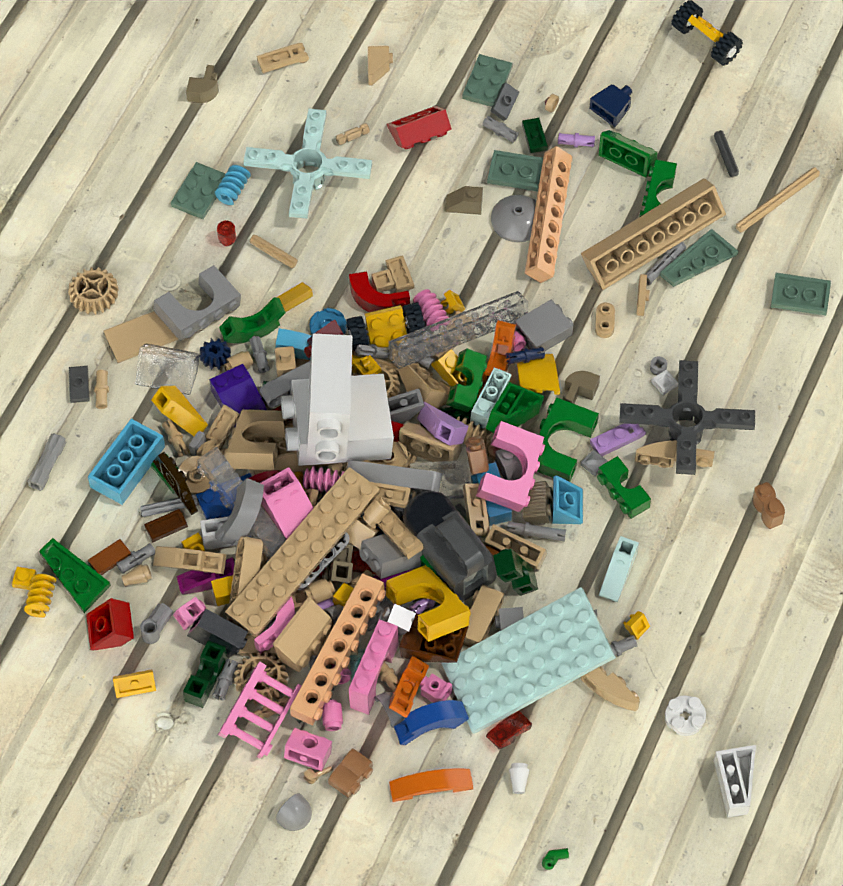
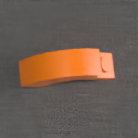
[482,320,516,387]

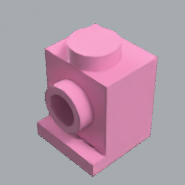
[173,597,206,630]
[420,674,452,703]

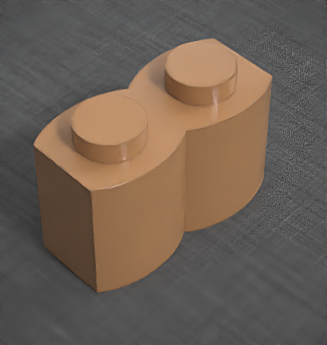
[465,436,489,474]
[752,482,785,529]
[328,748,373,798]

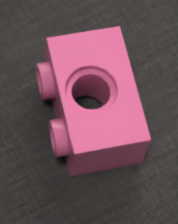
[284,728,332,771]

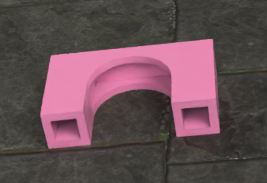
[476,421,545,512]
[349,619,399,715]

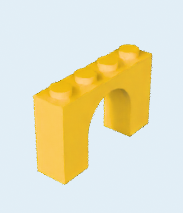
[386,565,471,642]

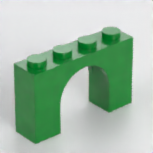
[537,397,599,482]

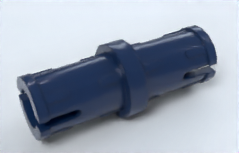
[505,347,545,365]

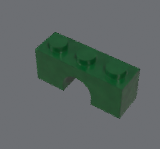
[493,549,538,596]
[183,640,228,708]

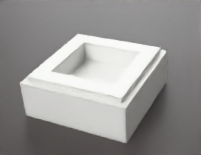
[651,370,678,395]

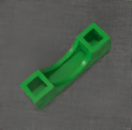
[639,159,677,217]

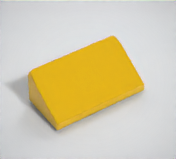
[276,282,313,312]

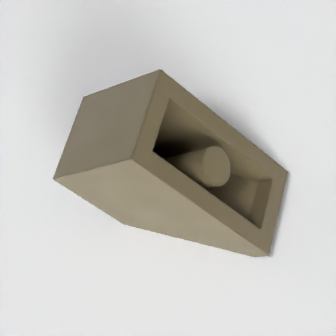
[445,186,483,215]

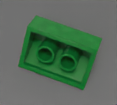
[598,130,657,177]

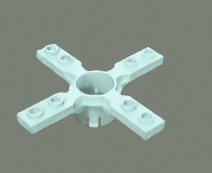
[243,108,372,219]

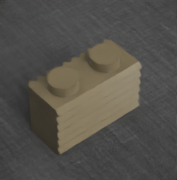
[523,481,553,525]

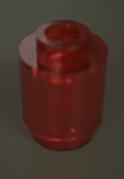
[217,220,236,246]

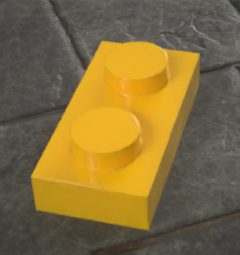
[113,670,156,698]

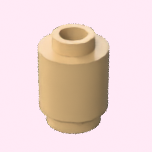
[224,351,254,371]
[362,497,391,526]
[304,579,335,604]

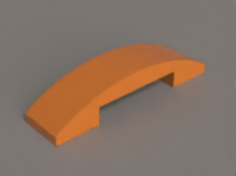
[389,655,429,718]
[389,768,473,802]

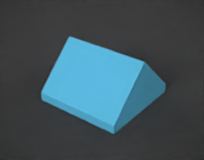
[552,475,583,524]

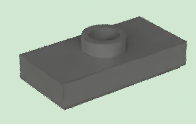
[490,82,519,121]
[69,366,90,403]

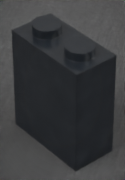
[187,609,248,659]

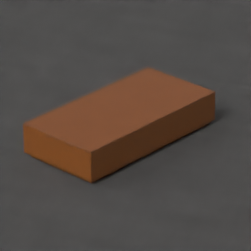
[88,539,131,575]

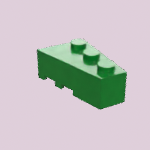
[486,382,544,433]

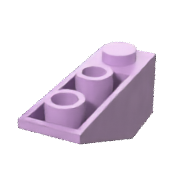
[417,402,469,446]

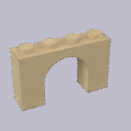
[224,410,289,470]

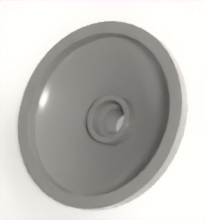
[491,195,536,242]

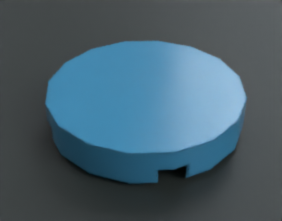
[309,308,347,335]

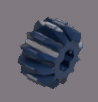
[199,338,231,370]

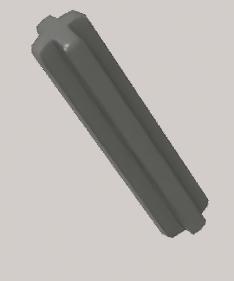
[714,130,739,177]

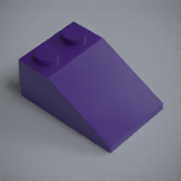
[209,364,267,428]

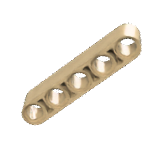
[227,536,263,635]

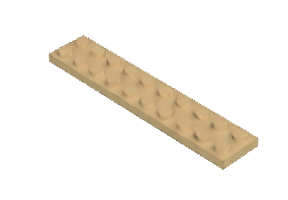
[225,467,380,637]

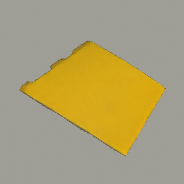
[516,354,560,395]

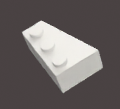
[714,745,756,818]

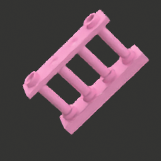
[217,662,302,758]

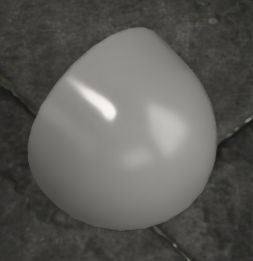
[374,692,404,728]
[276,793,312,831]

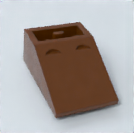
[399,613,469,663]

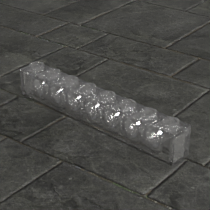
[389,291,528,369]

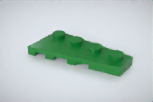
[39,538,111,613]

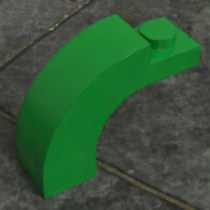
[219,297,286,343]

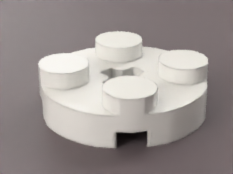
[665,695,706,736]

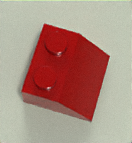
[86,598,134,651]

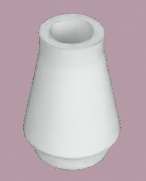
[509,763,529,794]

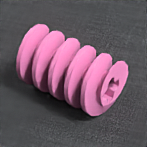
[413,289,450,330]
[303,465,345,493]

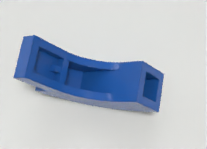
[394,700,469,745]

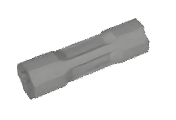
[27,433,67,491]

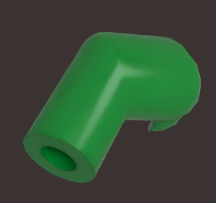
[542,848,569,870]

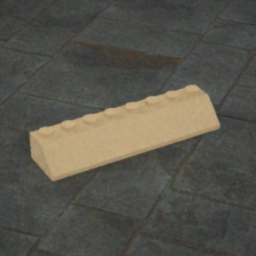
[581,178,726,290]

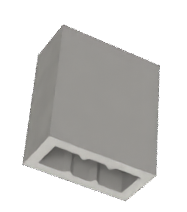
[515,299,574,354]
[360,534,422,579]

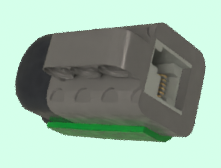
[400,491,497,602]

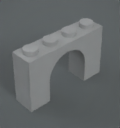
[154,265,241,341]

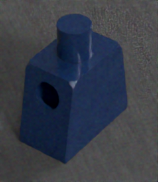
[589,84,632,127]

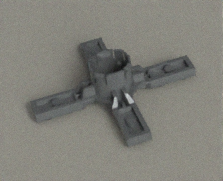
[619,360,755,475]

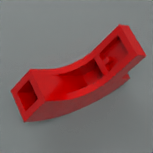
[349,271,410,313]

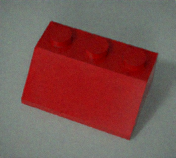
[387,106,452,149]

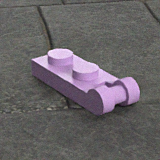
[590,424,646,456]

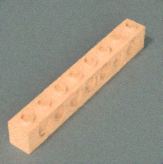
[525,146,572,283]
[290,573,386,726]

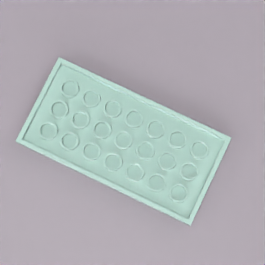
[442,587,616,734]

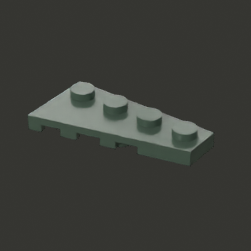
[660,229,738,287]

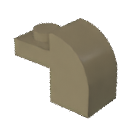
[186,65,219,103]
[563,371,600,404]
[328,543,353,584]

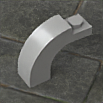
[215,478,264,545]

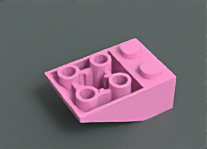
[261,467,313,540]

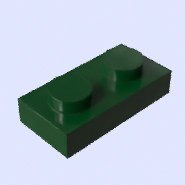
[522,117,548,153]

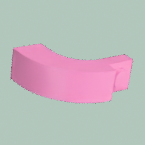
[254,597,295,654]

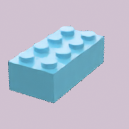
[88,419,165,505]

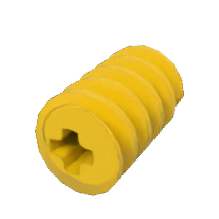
[24,574,57,618]

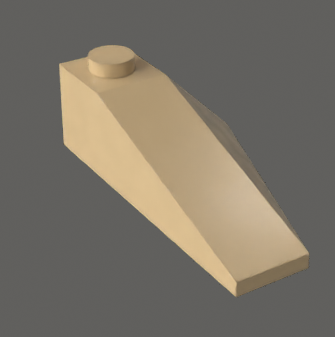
[389,347,450,409]

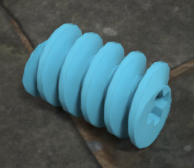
[215,165,251,205]

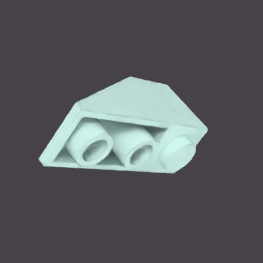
[470,367,512,429]
[599,536,639,602]

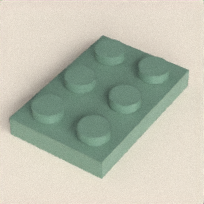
[462,54,513,107]
[487,150,543,192]
[171,162,225,219]
[771,273,831,316]

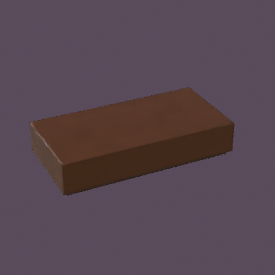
[144,509,188,543]

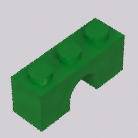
[446,348,487,412]
[597,456,651,519]

